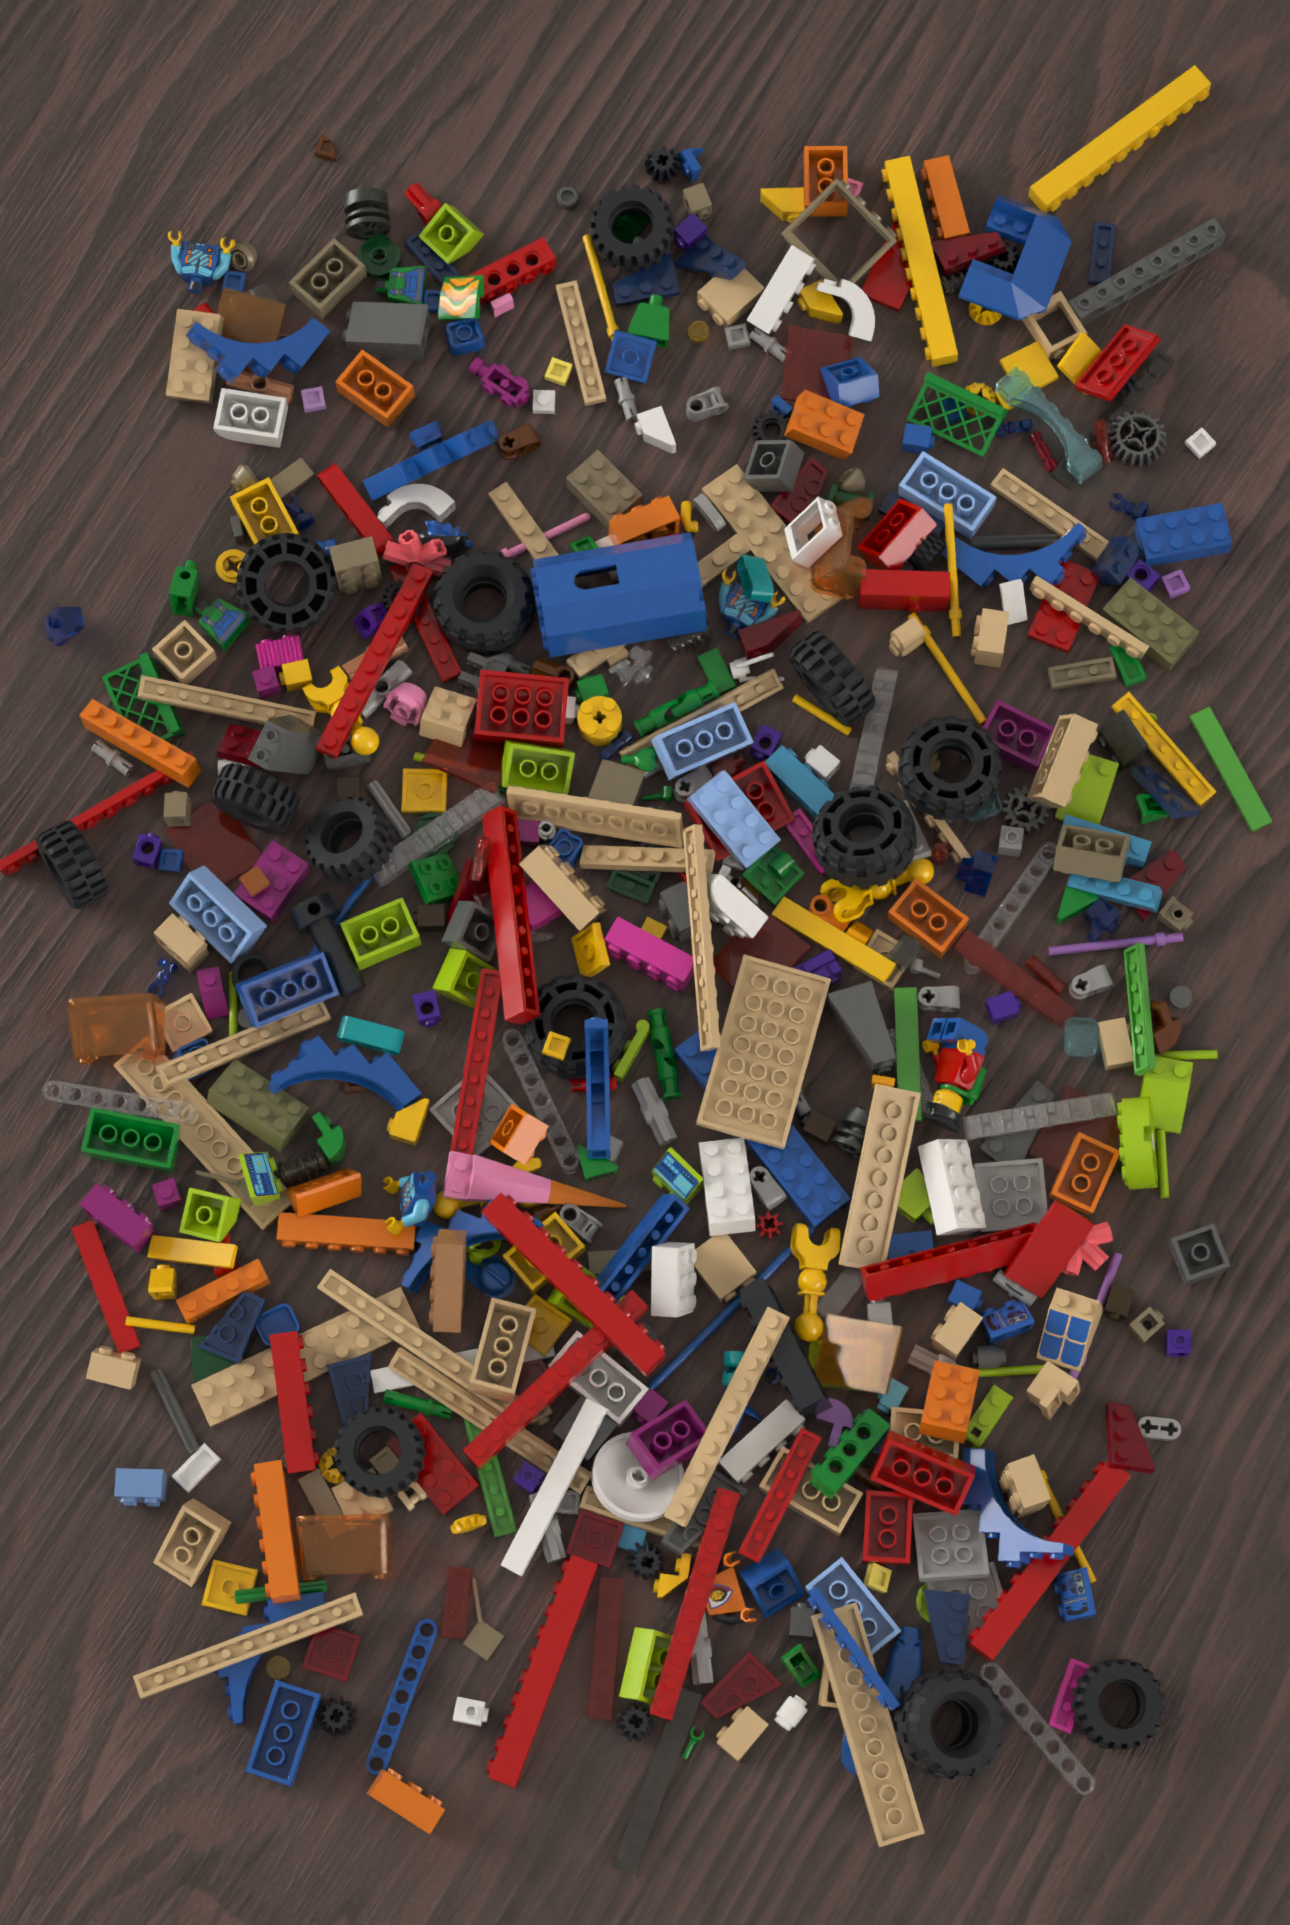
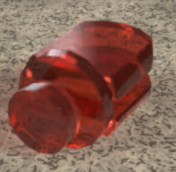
[713,753,746,777]

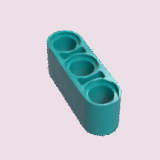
[737,554,773,603]
[336,1016,405,1055]

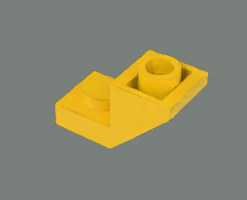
[653,1553,691,1600]

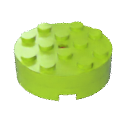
[1117,1096,1158,1190]

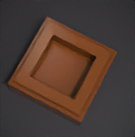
[239,866,271,898]

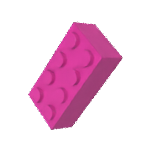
[604,917,694,993]

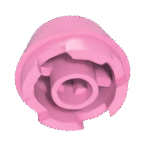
[384,682,428,726]

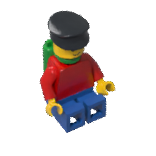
[922,1018,988,1132]

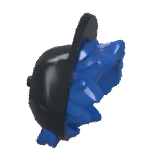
[418,520,473,557]

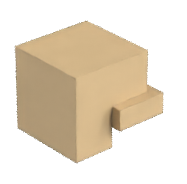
[1027,1361,1080,1421]

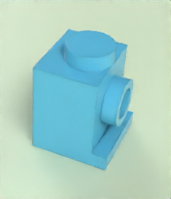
[876,1376,909,1415]

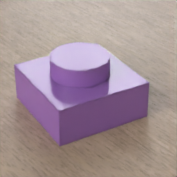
[1160,569,1190,599]

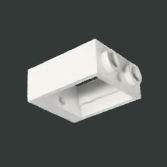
[784,497,843,568]

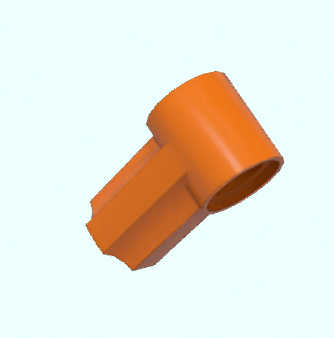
[809,895,852,932]

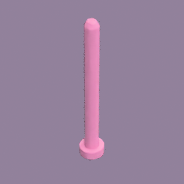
[500,513,591,558]

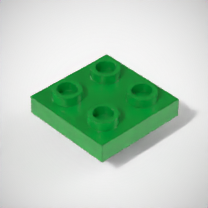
[742,845,805,907]
[408,853,460,905]

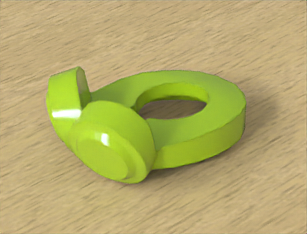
[466,1240,501,1265]

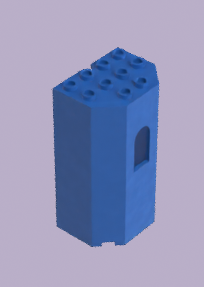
[530,532,707,658]

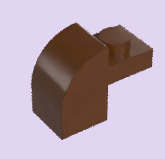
[1150,1000,1181,1055]

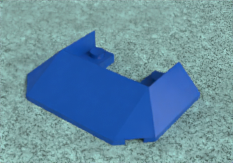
[958,195,1072,321]

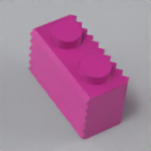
[256,634,304,672]

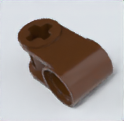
[499,423,542,460]

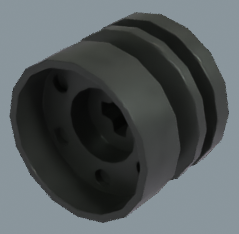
[343,187,391,240]
[831,1106,870,1160]

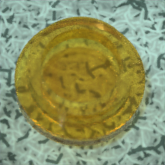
[688,321,709,342]
[266,1656,290,1680]

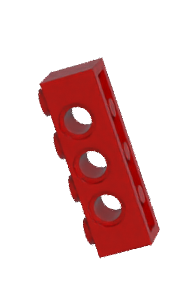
[468,237,557,305]

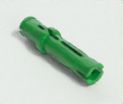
[383,1389,452,1420]

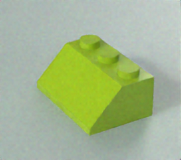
[502,740,575,795]
[340,897,422,971]
[619,1627,672,1705]

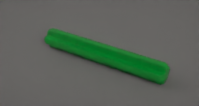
[234,1579,327,1604]

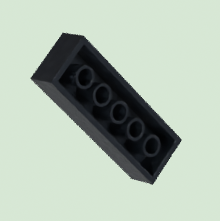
[739,1277,833,1420]

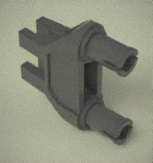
[457,652,532,697]

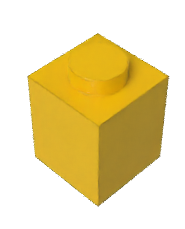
[279,659,313,692]

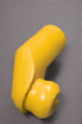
[680,501,699,533]

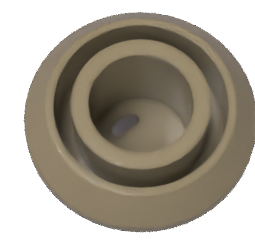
[230,243,257,272]
[231,465,258,492]
[838,467,866,494]

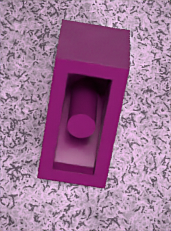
[197,966,229,1020]

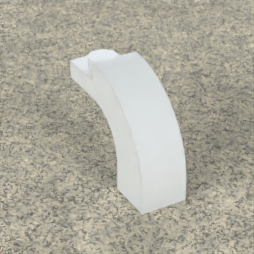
[816,279,875,341]
[377,484,456,529]

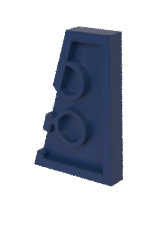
[674,236,747,280]
[612,253,680,307]
[1130,766,1202,819]
[197,1291,267,1364]
[326,1353,372,1429]
[922,1589,970,1666]

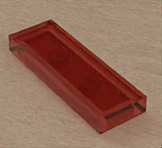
[442,1567,472,1640]

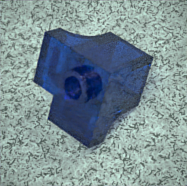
[43,607,85,646]
[956,850,999,897]
[1083,897,1121,942]

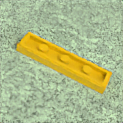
[147,1235,238,1269]

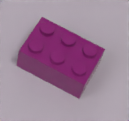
[983,700,1055,775]
[234,840,311,924]
[79,1183,156,1254]
[626,1400,707,1481]

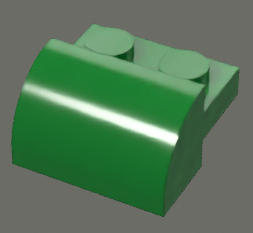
[312,1112,347,1168]

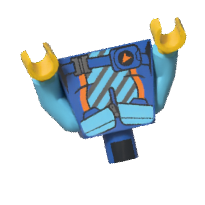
[168,230,235,294]
[718,568,786,638]
[383,1171,437,1235]

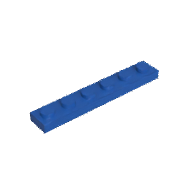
[807,1587,900,1710]

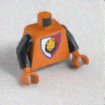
[706,1551,757,1625]

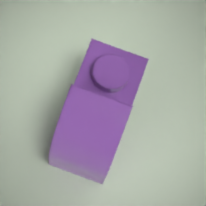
[816,1397,853,1449]

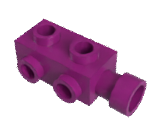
[468,357,530,410]

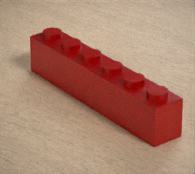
[269,1331,320,1473]

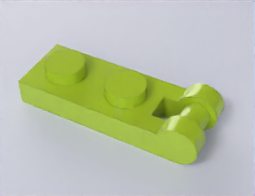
[612,1020,650,1083]
[965,1385,1013,1448]

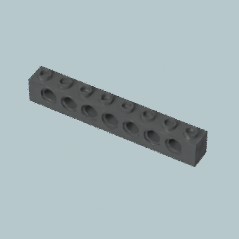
[1069,217,1226,326]

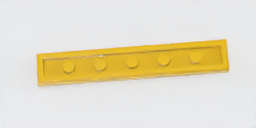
[1111,692,1216,807]
[772,897,897,984]

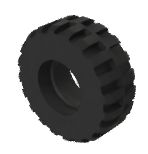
[237,533,336,633]
[787,630,876,727]

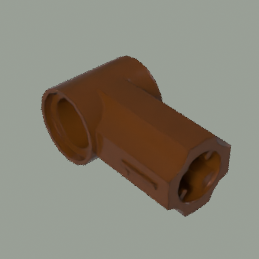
[531,657,576,690]

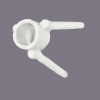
[729,653,784,683]

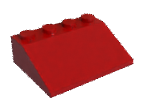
[473,669,569,748]
[683,760,795,862]

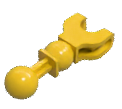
[302,666,379,755]
[820,858,934,923]
[433,1158,542,1219]
[790,1223,841,1342]

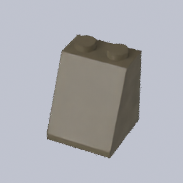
[588,759,645,806]

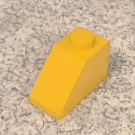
[760,188,805,223]
[797,279,843,324]
[387,1098,430,1146]
[148,1265,177,1300]

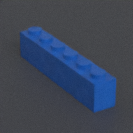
[596,1193,690,1304]

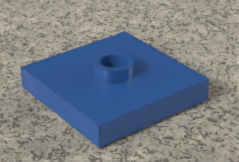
[605,330,657,384]
[888,1230,934,1260]

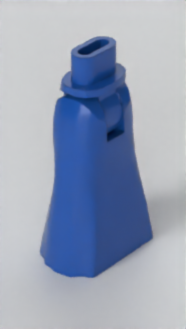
[883,1626,923,1709]

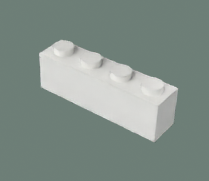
[747,245,816,334]
[718,1399,805,1484]

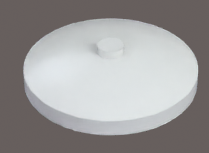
[591,1432,684,1522]

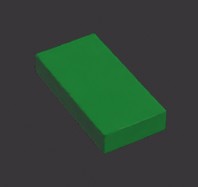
[1109,645,1147,688]
[697,648,736,695]

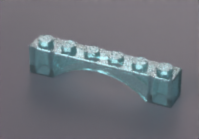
[995,366,1103,484]

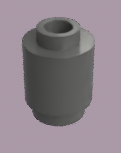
[972,1345,1006,1369]

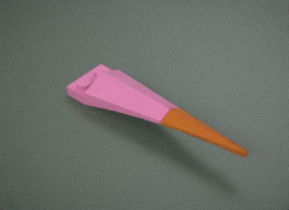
[442,1151,626,1209]

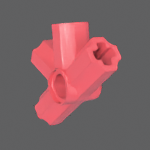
[383,530,451,577]
[1062,1222,1113,1276]

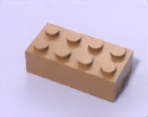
[429,1229,467,1333]

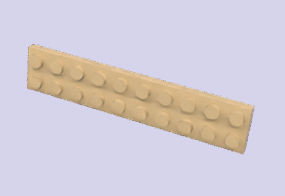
[113,1036,292,1231]
[191,1287,420,1427]
[811,1602,925,1847]

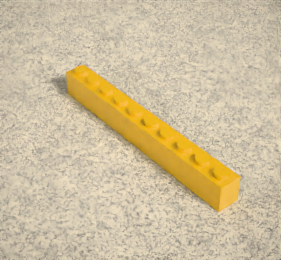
[1028,65,1211,213]
[881,156,958,367]

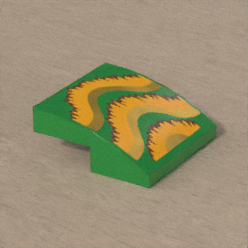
[438,275,484,320]

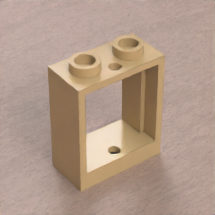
[1022,291,1087,361]

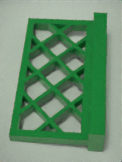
[906,372,1008,457]
[102,652,186,741]

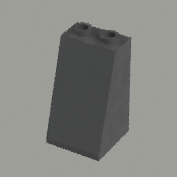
[342,302,431,362]
[248,715,323,775]
[826,981,896,1075]

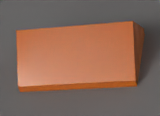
[285,1168,361,1218]

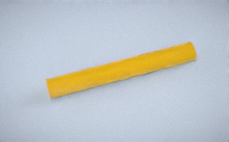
[792,694,852,736]
[125,1316,195,1334]

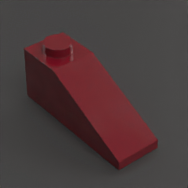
[738,609,802,661]

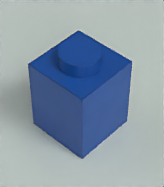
[902,423,935,454]
[946,1280,984,1312]

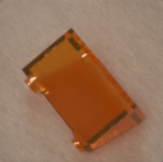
[810,497,873,600]
[67,993,165,1065]
[296,1514,392,1581]

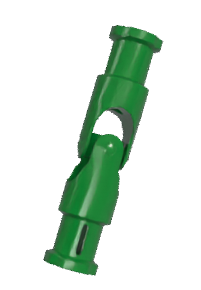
[632,679,720,738]
[647,1008,681,1101]

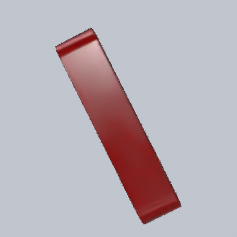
[317,463,395,558]

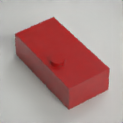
[859,569,950,613]
[870,1430,976,1516]

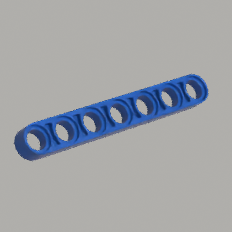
[366,1619,438,1775]

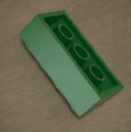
[81,1107,181,1174]

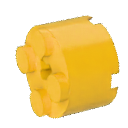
[577,696,622,746]

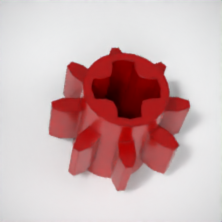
[755,1211,783,1241]

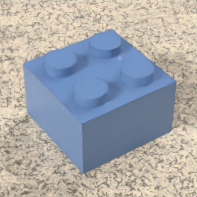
[114,1468,168,1507]

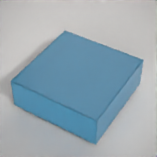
[617,1524,647,1550]

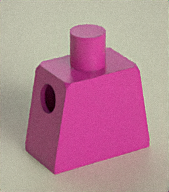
[525,879,564,931]

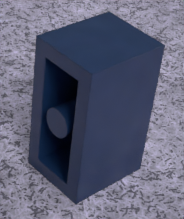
[1091,536,1142,585]

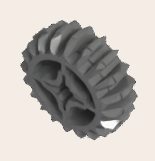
[1108,409,1167,467]

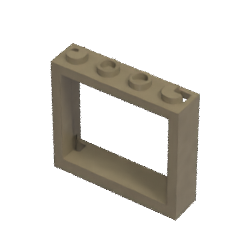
[781,178,897,287]

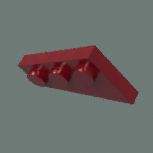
[931,232,1006,275]
[769,457,828,524]

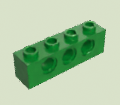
[810,1408,891,1500]

